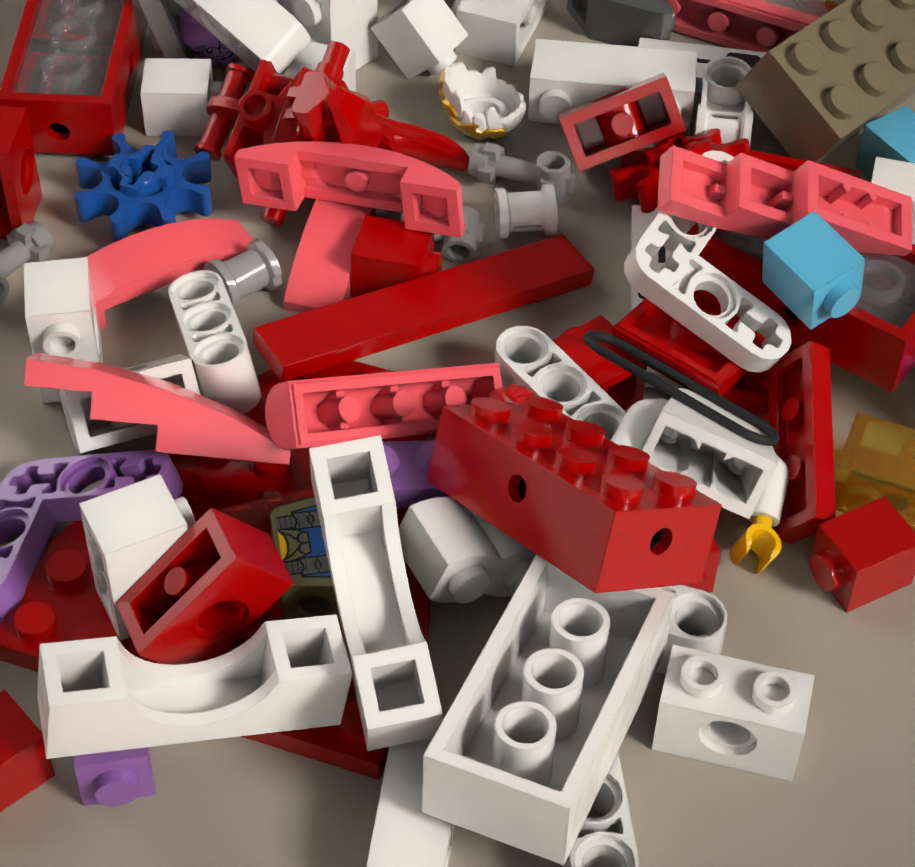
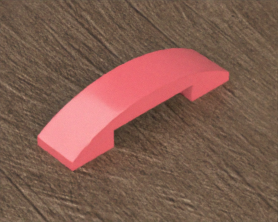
[234,141,465,238]
[283,199,376,313]
[87,218,253,330]

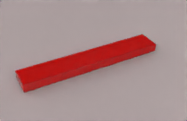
[252,234,595,383]

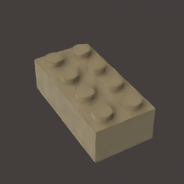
[735,0,915,162]

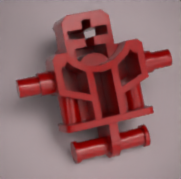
[194,41,384,227]

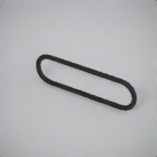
[583,331,780,446]

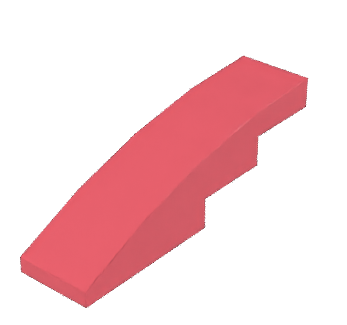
[657,145,912,256]
[24,352,291,465]

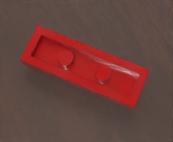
[768,341,836,544]

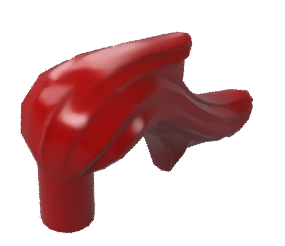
[371,100,470,171]

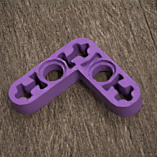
[0,449,184,620]

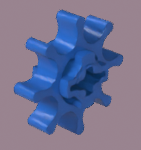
[74,130,213,243]

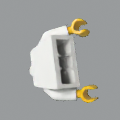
[611,388,789,574]

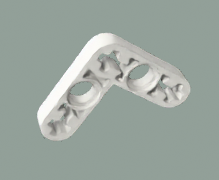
[624,150,792,373]

